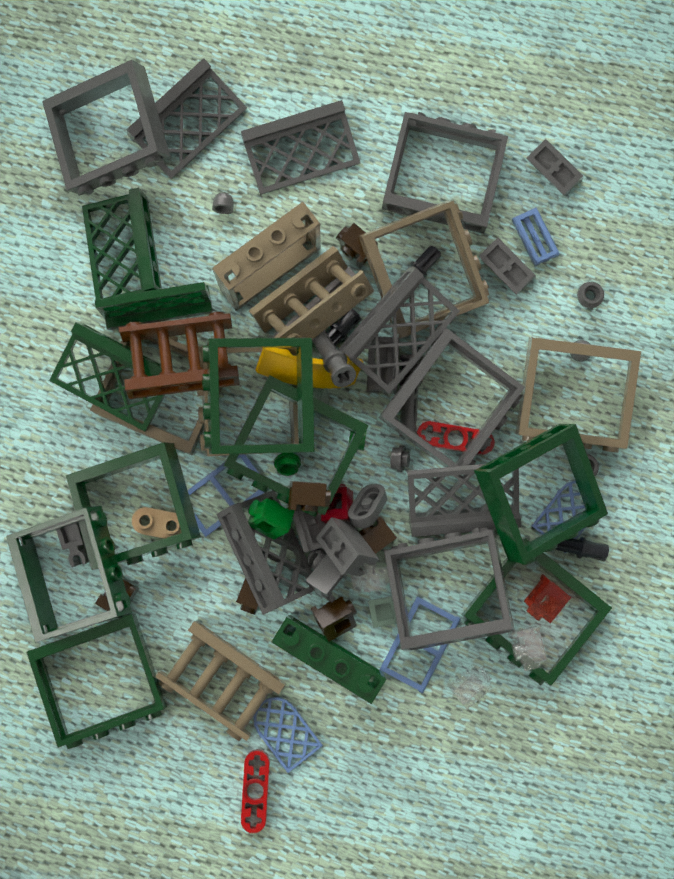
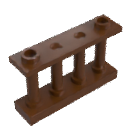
[119,312,240,399]

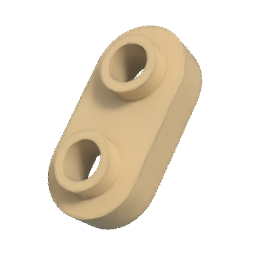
[132,507,181,539]

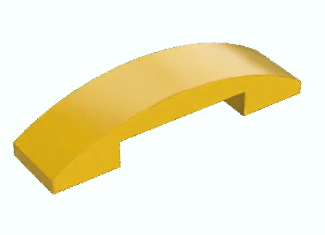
[255,348,363,389]

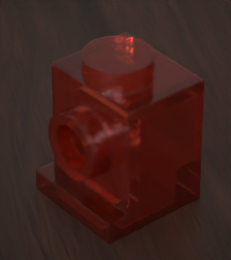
[524,574,572,624]

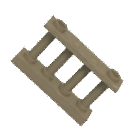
[249,246,374,355]
[155,620,286,741]

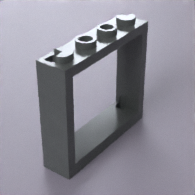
[42,59,170,196]
[382,112,508,234]
[378,328,525,467]
[384,527,515,652]

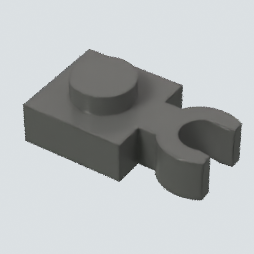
[56,522,89,567]

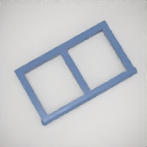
[188,454,269,537]
[380,597,461,693]

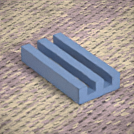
[512,207,560,267]

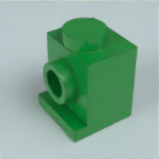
[248,498,295,540]

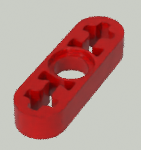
[416,421,495,455]
[241,749,270,833]

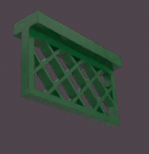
[82,187,162,300]
[94,282,213,330]
[49,322,177,432]

